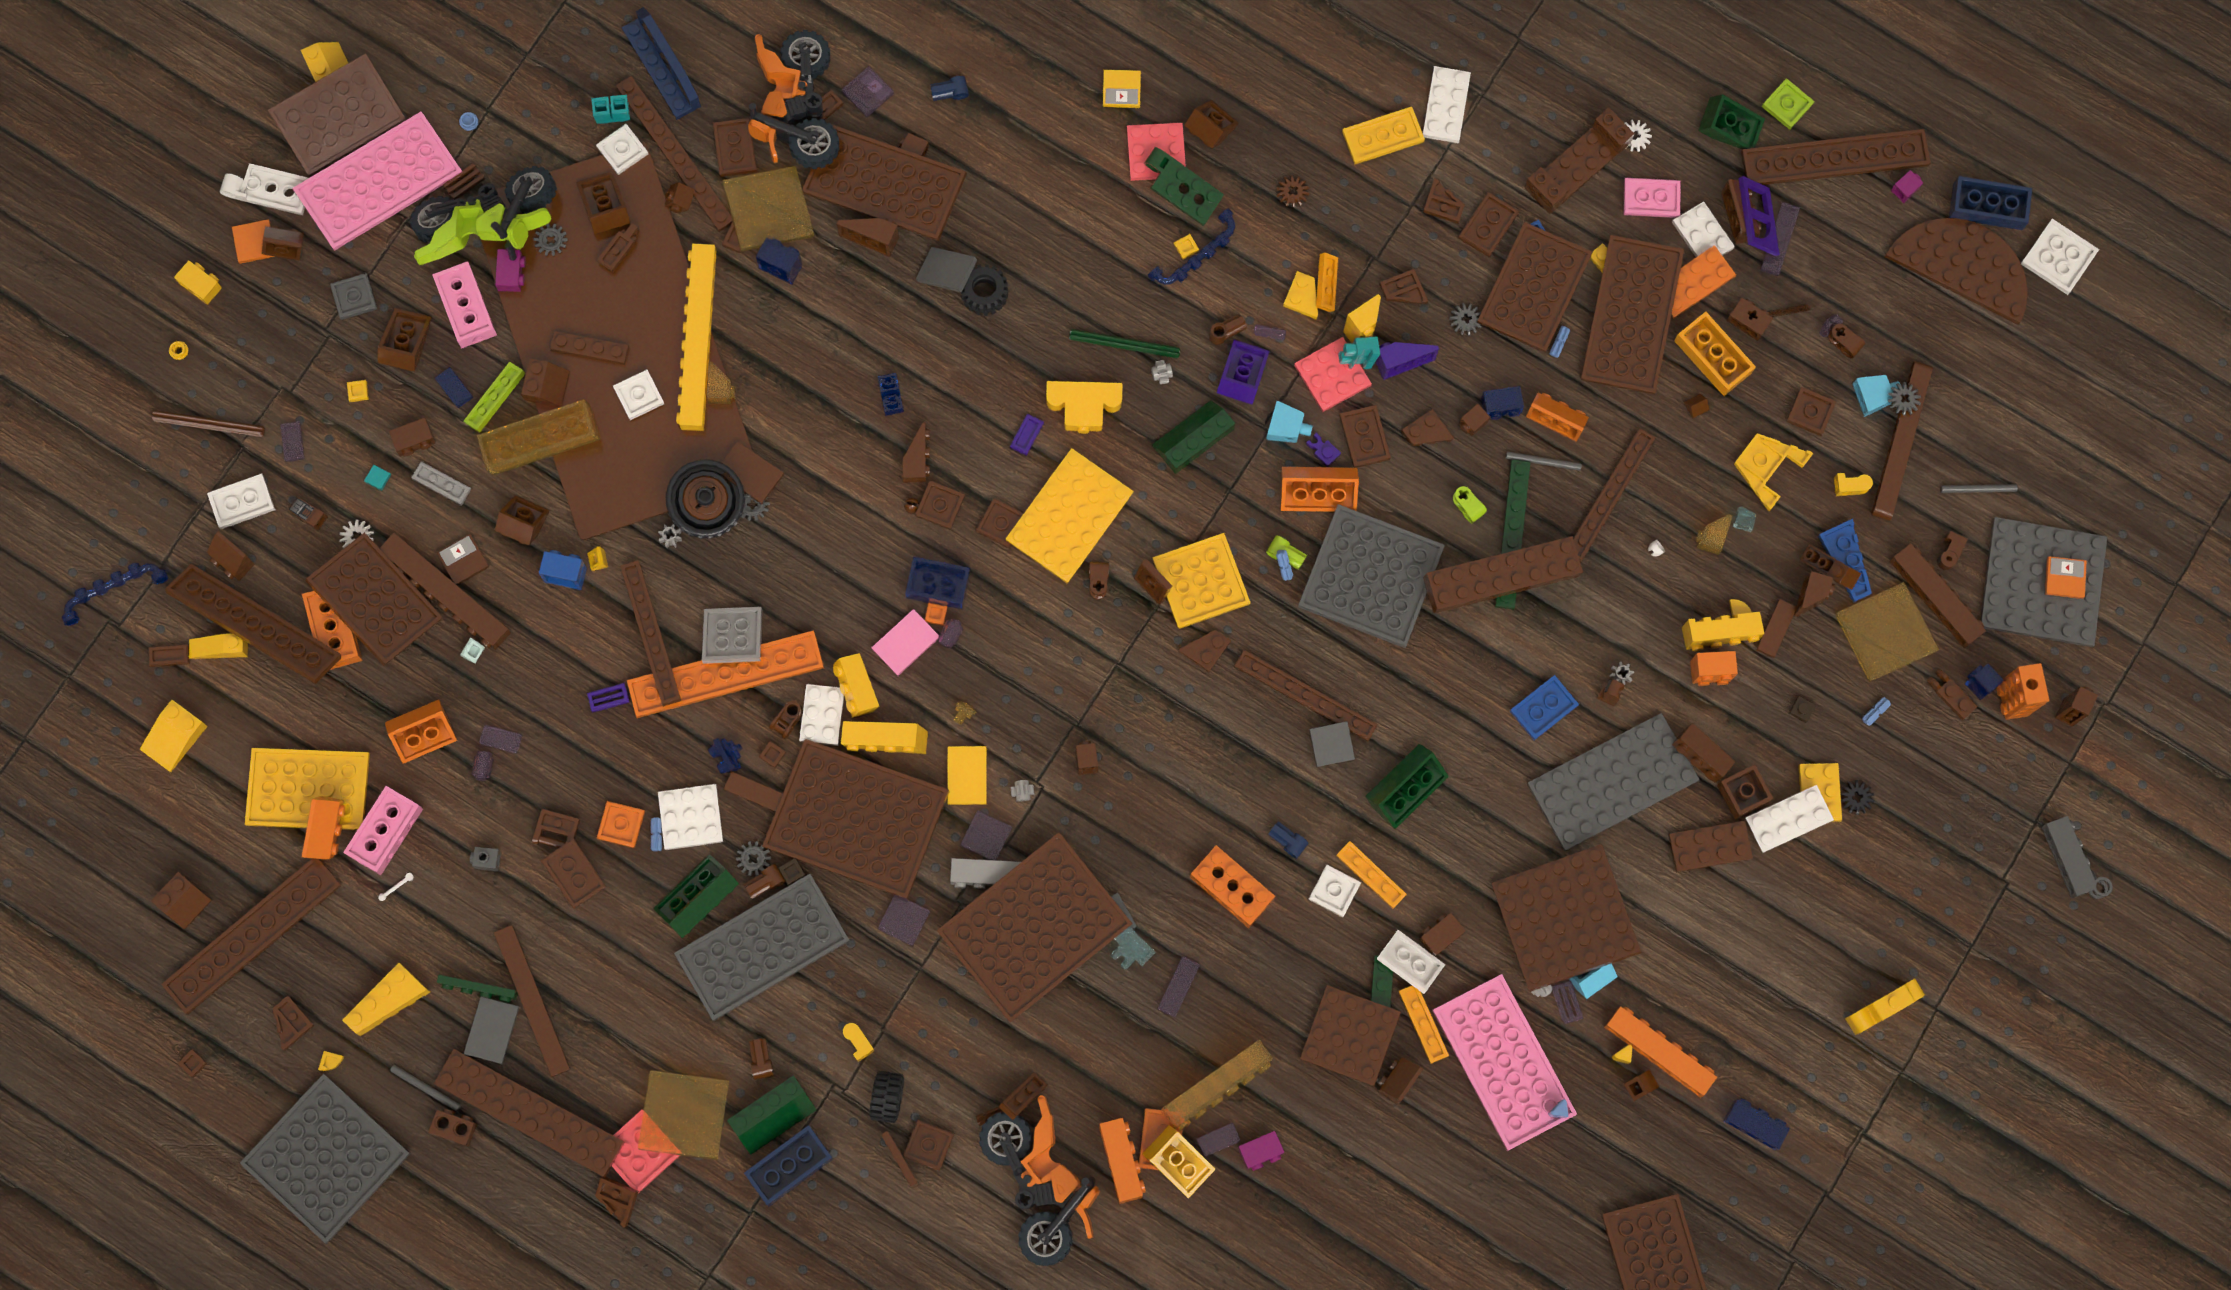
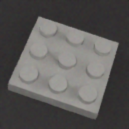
[702,607,762,664]

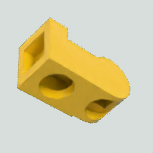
[1834,473,1873,496]
[843,1023,874,1062]

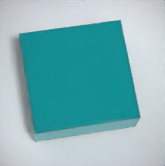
[364,465,391,491]

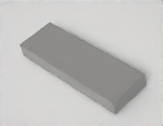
[411,462,471,506]

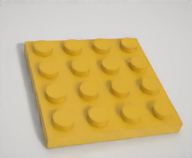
[1152,533,1250,629]

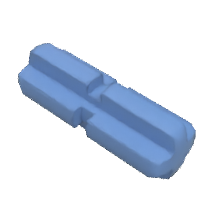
[1550,326,1570,358]
[1276,550,1293,580]
[1862,697,1891,726]
[651,818,662,851]

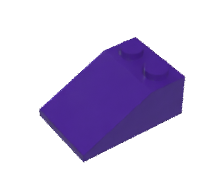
[1217,340,1269,405]
[1375,342,1439,380]

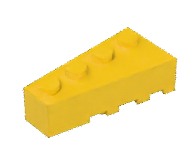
[1682,612,1764,651]
[841,721,928,754]
[342,963,431,1036]

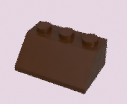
[1721,179,1761,244]

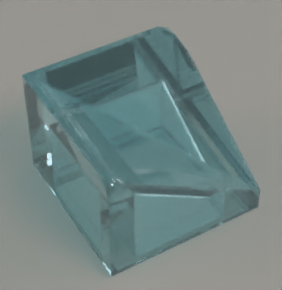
[1732,506,1756,532]

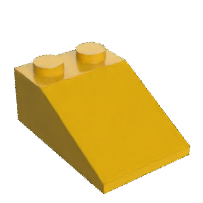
[140,700,208,772]
[1142,1125,1215,1198]

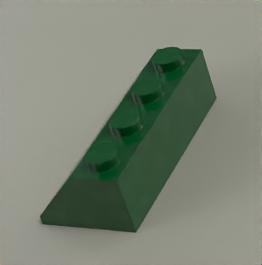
[1152,400,1235,474]
[1365,744,1449,829]
[653,854,739,938]
[727,1075,817,1155]

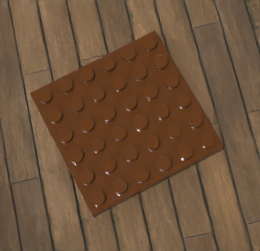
[1492,844,1642,992]

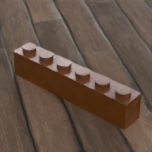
[1889,544,1986,649]

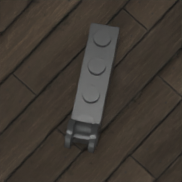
[2041,816,2113,899]

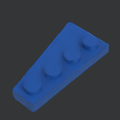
[1818,519,1872,603]

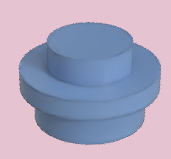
[459,112,478,131]

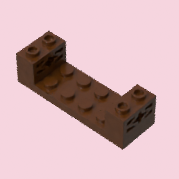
[1524,108,1635,214]

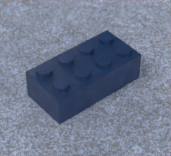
[1949,176,2032,230]
[744,1125,833,1207]

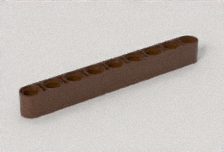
[1871,361,1933,521]

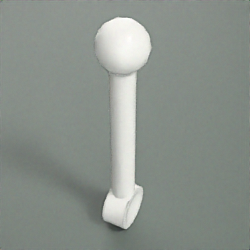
[378,873,414,901]

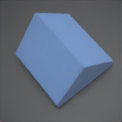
[1548,1099,1569,1118]

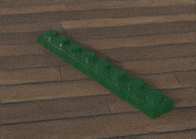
[1495,460,1531,610]

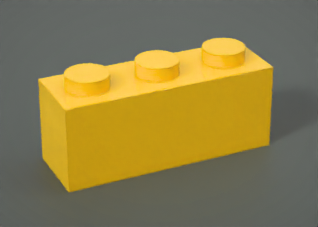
[833,653,879,718]

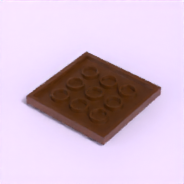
[1300,985,1401,1087]

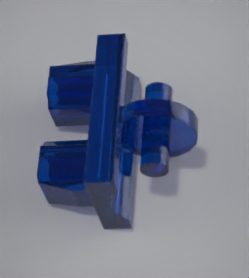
[708,738,743,774]

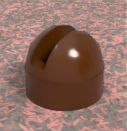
[904,498,919,514]

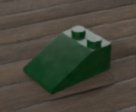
[1698,94,1765,149]

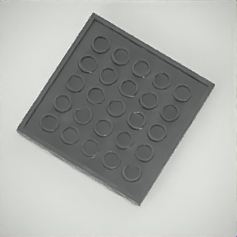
[1298,504,1445,648]
[1980,517,2107,647]
[240,1074,410,1244]

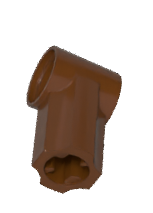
[1209,314,1247,345]
[743,864,785,899]
[749,1038,774,1080]

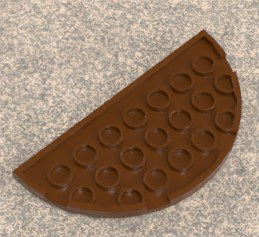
[1885,218,2028,325]

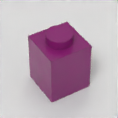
[1890,170,1923,203]

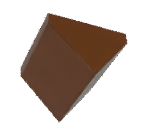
[1684,394,1710,419]

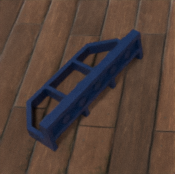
[622,7,701,120]

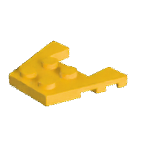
[1734,433,1813,511]

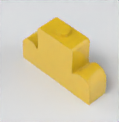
[1046,381,1122,434]
[1845,978,1925,1035]

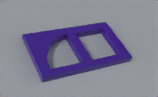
[1738,176,1780,256]

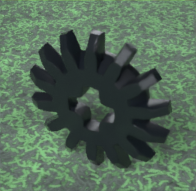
[1840,780,1874,815]

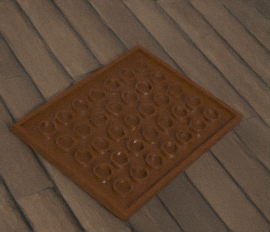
[762,739,950,900]
[937,832,1133,1023]

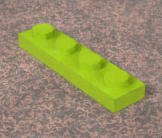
[464,362,526,433]

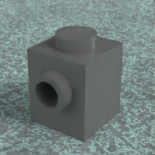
[470,847,501,871]

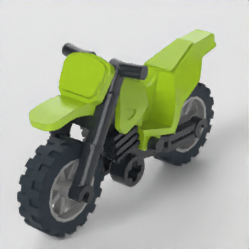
[410,166,557,265]

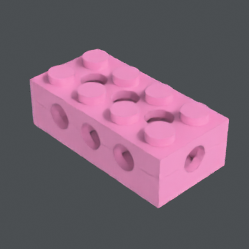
[432,261,497,349]
[343,786,423,875]

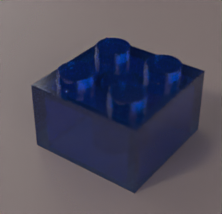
[756,237,802,285]

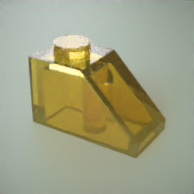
[707,362,736,404]
[1696,514,1733,555]

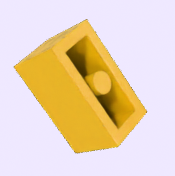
[174,260,222,305]

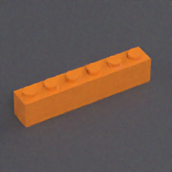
[1604,1006,1717,1098]

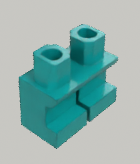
[591,95,630,124]
[1338,337,1380,369]

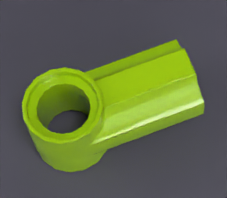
[1266,535,1307,570]

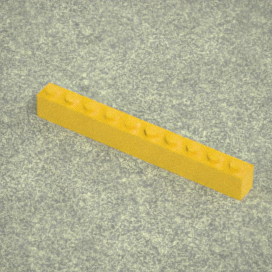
[676,244,717,431]

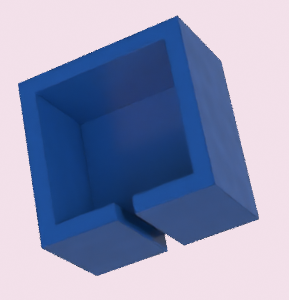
[539,550,587,590]

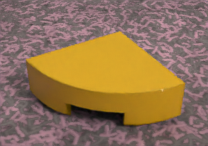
[1729,599,1752,618]
[318,1051,344,1071]

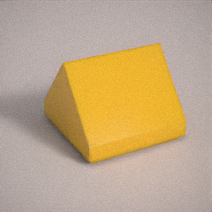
[587,546,608,571]
[1612,1045,1632,1064]

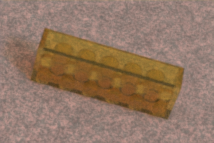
[477,399,600,475]
[1161,1039,1273,1131]

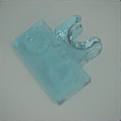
[1110,926,1156,970]

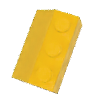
[301,42,348,82]
[1343,294,1381,343]

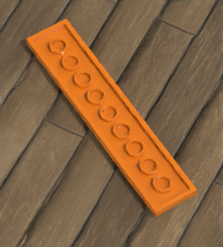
[627,630,824,718]

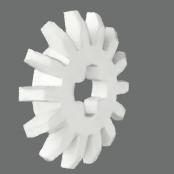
[1625,120,1652,152]
[340,520,374,548]

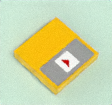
[1103,70,1141,108]

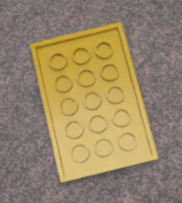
[1006,448,1134,584]
[245,748,370,830]

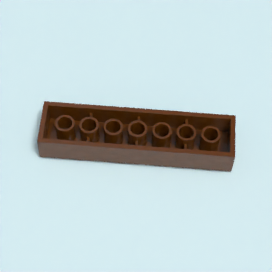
[1423,536,1583,614]

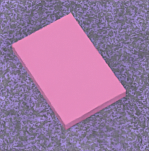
[1623,178,1680,218]
[872,609,940,676]

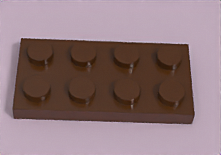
[1668,821,1753,873]

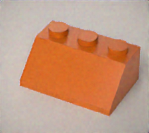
[1526,392,1589,442]
[385,699,457,764]
[302,796,346,859]

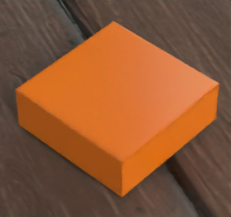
[925,603,948,626]

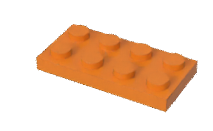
[1671,245,1736,319]

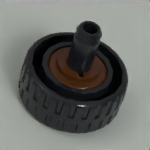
[665,459,745,539]

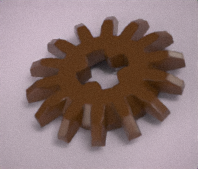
[1276,175,1310,208]

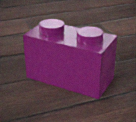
[495,249,526,292]
[1238,1131,1285,1171]

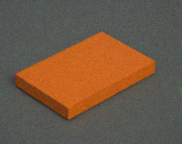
[1139,1108,1185,1170]

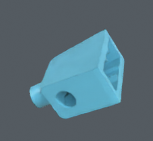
[1853,375,1900,417]
[1266,401,1313,443]

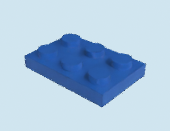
[1510,675,1579,741]

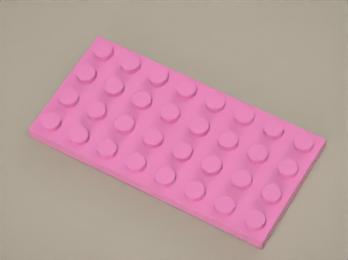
[293,112,462,251]
[1432,974,1577,1151]

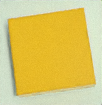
[1174,234,1199,260]
[347,380,369,402]

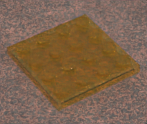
[723,166,814,251]
[1835,582,1939,682]
[638,1070,729,1160]

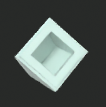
[461,638,485,663]

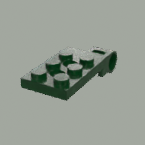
[1144,147,1224,226]

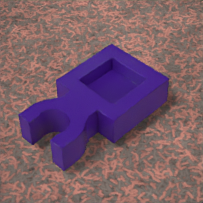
[1306,433,1341,467]

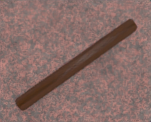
[152,410,265,437]

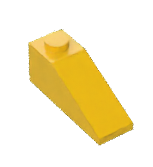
[189,634,248,659]

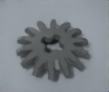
[534,224,568,256]
[1449,303,1482,335]
[1888,382,1921,415]
[741,494,770,521]
[736,841,771,876]

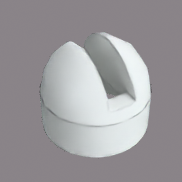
[1648,540,1665,556]

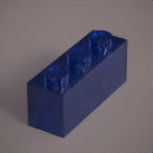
[1723,1098,1790,1151]

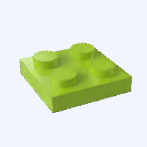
[1762,78,1815,130]

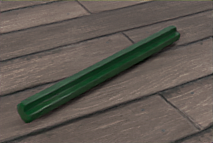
[1069,329,1180,358]

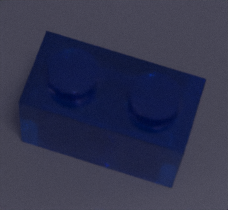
[1481,386,1524,420]
[1964,664,2004,700]

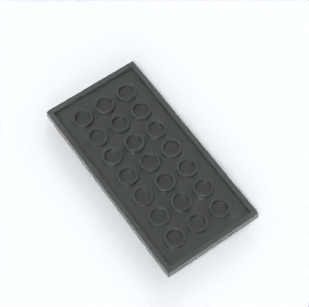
[1527,713,1700,852]
[674,874,850,1021]

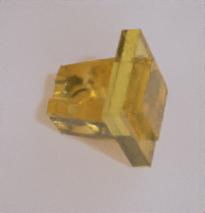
[954,702,977,724]

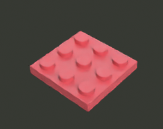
[1127,123,1186,181]
[1294,337,1372,412]
[612,1109,682,1194]

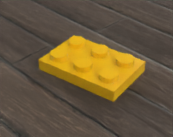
[1798,763,1842,822]

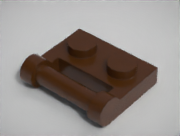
[532,809,580,848]

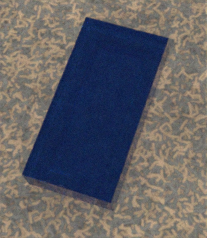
[435,367,473,408]

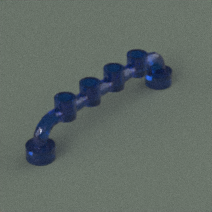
[1148,208,1235,285]
[62,563,168,626]

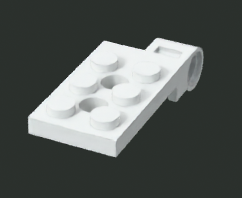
[220,163,309,216]

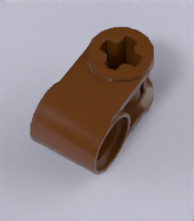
[1827,324,1865,359]
[1089,562,1109,600]
[769,701,803,739]

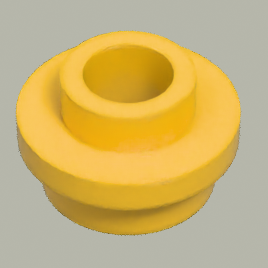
[169,341,189,360]

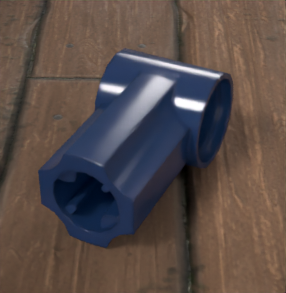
[930,76,969,101]
[1268,821,1309,859]

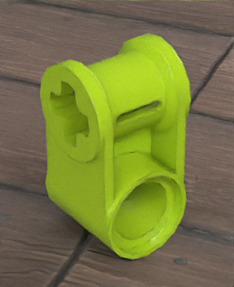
[1453,486,1487,524]

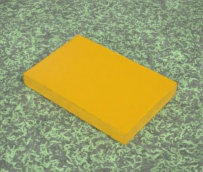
[948,746,987,805]

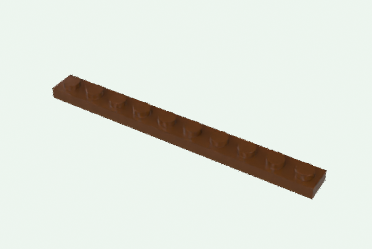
[616,76,733,232]

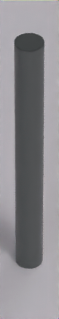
[1506,451,1582,471]
[1940,484,2017,493]
[390,1064,461,1111]

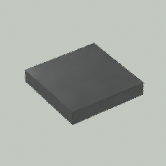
[330,273,377,320]
[1309,721,1355,767]

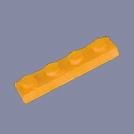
[1336,841,1407,909]
[1399,986,1449,1064]

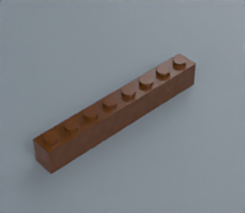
[380,533,511,650]

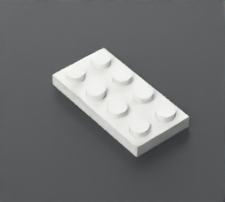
[1423,66,1471,143]
[1746,785,1834,853]

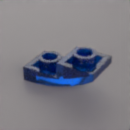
[878,373,904,416]

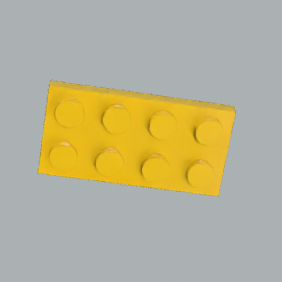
[1342,107,1425,165]

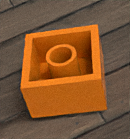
[1690,651,1738,686]

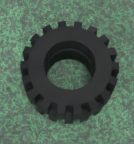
[961,264,1008,316]
[870,1071,904,1123]

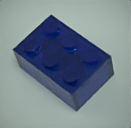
[905,557,970,610]

